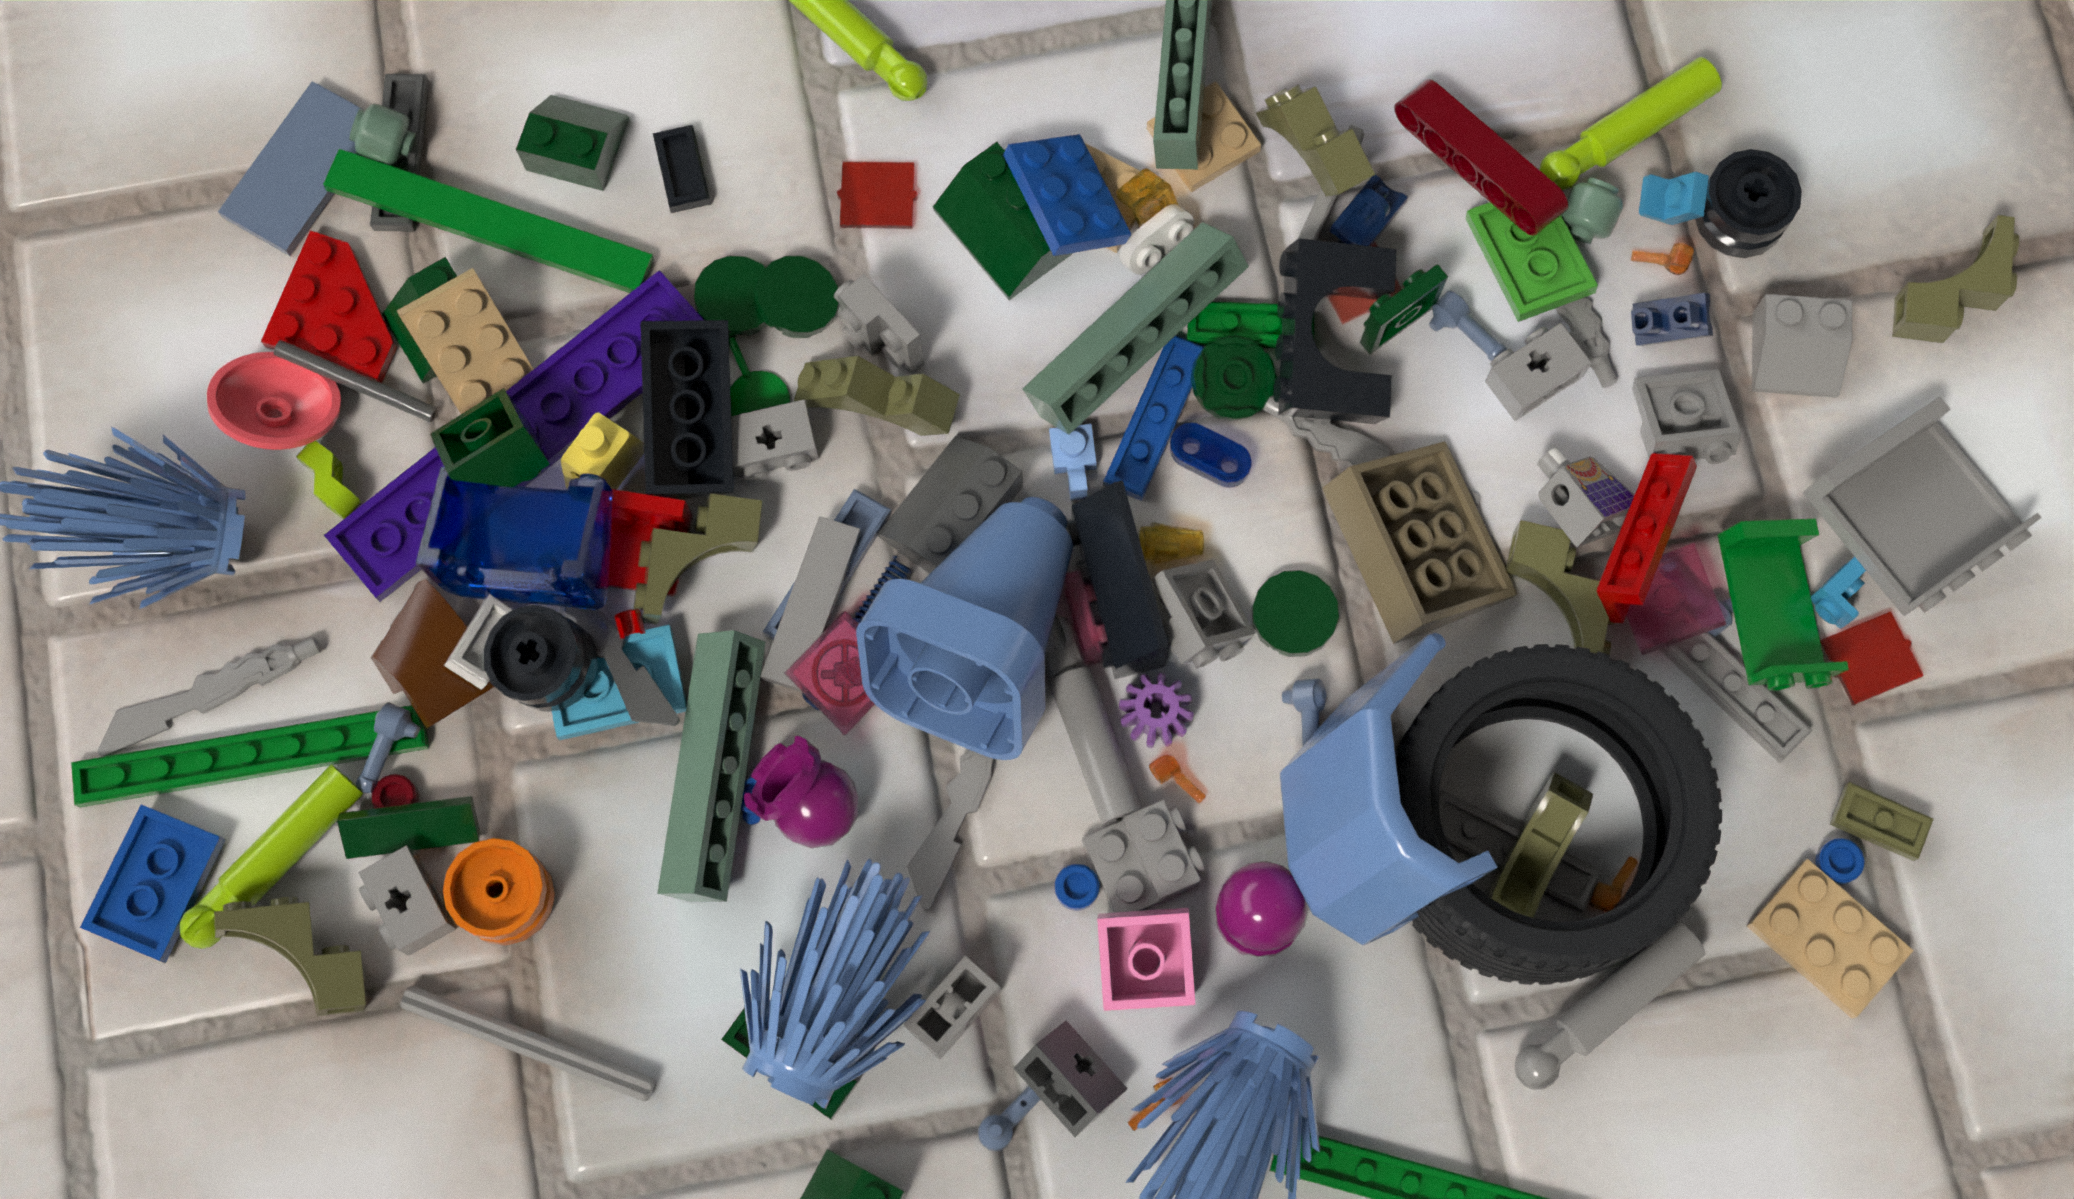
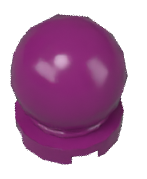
[744,736,858,849]
[1215,861,1309,957]

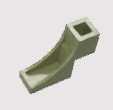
[1256,84,1375,197]
[1892,215,2019,343]
[794,356,960,436]
[633,493,762,625]
[1506,520,1614,655]
[1488,772,1593,918]
[214,897,366,1017]

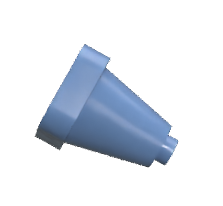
[856,497,1073,760]

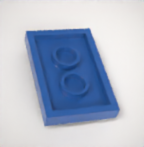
[1003,134,1131,256]
[80,804,226,963]

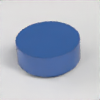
[1815,838,1865,885]
[1055,864,1099,911]

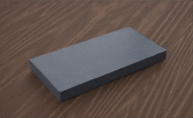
[218,81,363,256]

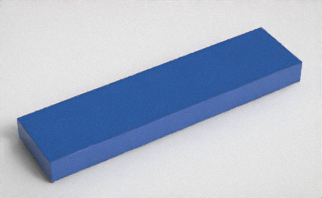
[1103,335,1204,501]

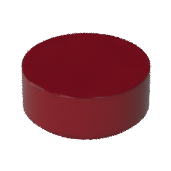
[372,774,419,808]

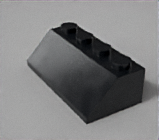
[640,320,734,499]
[1066,480,1168,679]

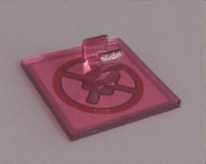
[784,611,875,735]

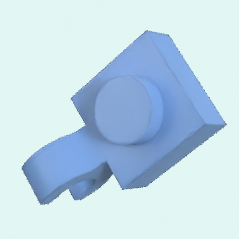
[1049,424,1097,501]

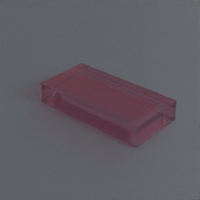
[1064,570,1103,666]

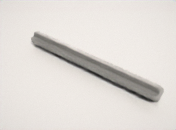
[400,986,655,1101]

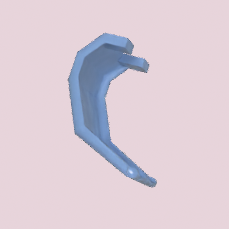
[1280,633,1498,945]

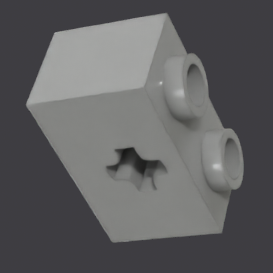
[1485,323,1592,421]
[731,400,819,480]
[358,845,457,956]
[904,955,1001,1059]

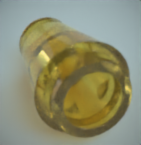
[1139,522,1204,565]

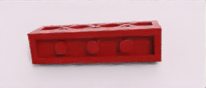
[1596,453,1697,624]

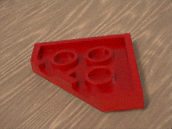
[261,230,397,383]

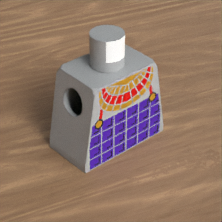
[1537,448,1634,548]

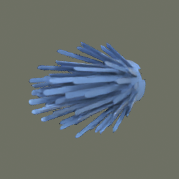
[0,427,246,609]
[740,859,930,1109]
[1125,1011,1320,1199]

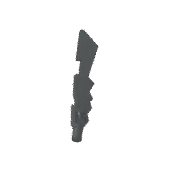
[538,551,680,726]

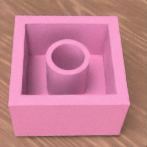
[1097,908,1196,1011]

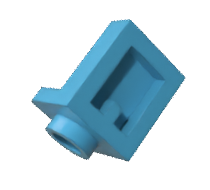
[1639,171,1709,225]
[1811,556,1866,629]

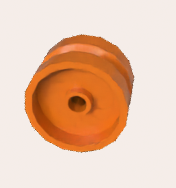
[443,838,555,946]

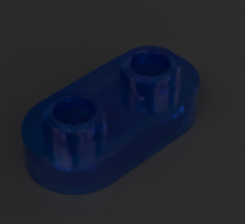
[1170,423,1252,488]

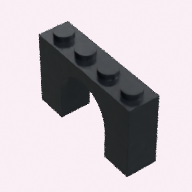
[1273,238,1397,424]

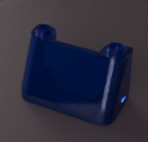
[416,467,613,609]

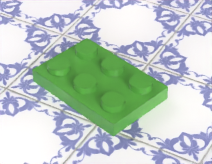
[1465,202,1598,322]

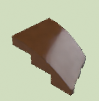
[370,578,494,728]

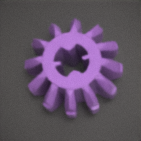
[1119,673,1194,748]

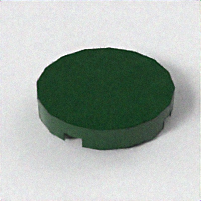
[694,255,767,337]
[754,256,839,338]
[1190,335,1277,421]
[1251,570,1339,657]

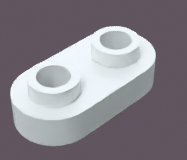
[1119,204,1194,275]

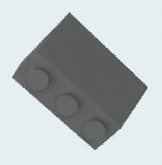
[877,436,1023,574]

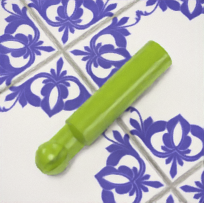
[788,0,928,101]
[1539,57,1722,191]
[179,764,364,949]

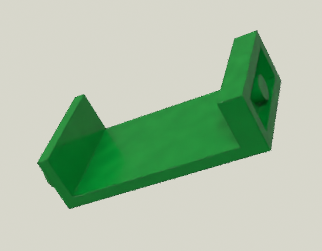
[1718,519,1849,691]

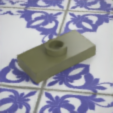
[1829,782,1934,861]

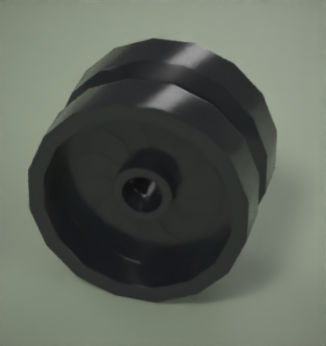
[1695,149,1802,258]
[483,605,598,712]

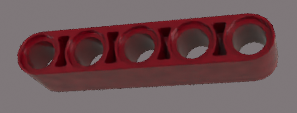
[1394,79,1568,236]

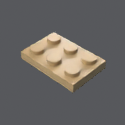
[397,268,533,414]
[1747,859,1914,1019]

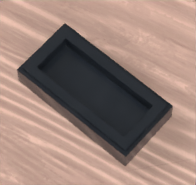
[652,125,711,213]

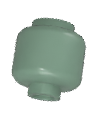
[349,103,416,165]
[1561,178,1623,244]

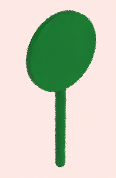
[729,337,790,416]

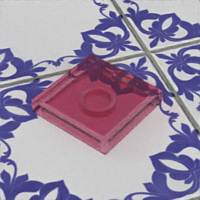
[1626,543,1727,655]

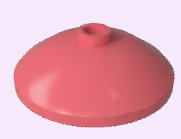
[207,352,341,450]

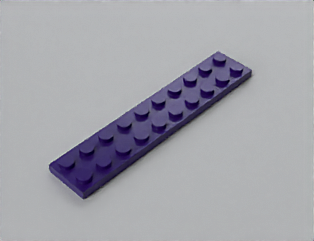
[324,270,704,602]

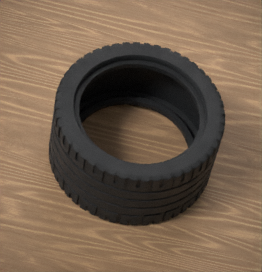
[1395,644,1722,985]

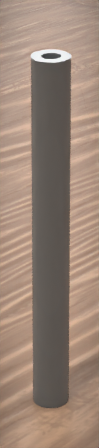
[274,340,437,423]

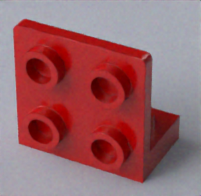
[590,487,693,597]

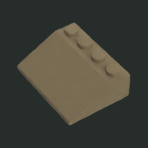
[1322,441,1518,644]

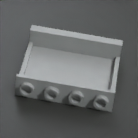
[1803,396,2042,616]

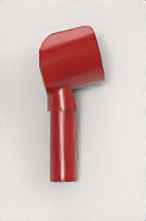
[614,609,646,639]

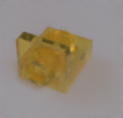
[1116,168,1178,228]

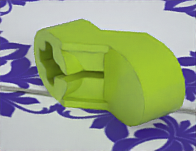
[296,441,362,519]

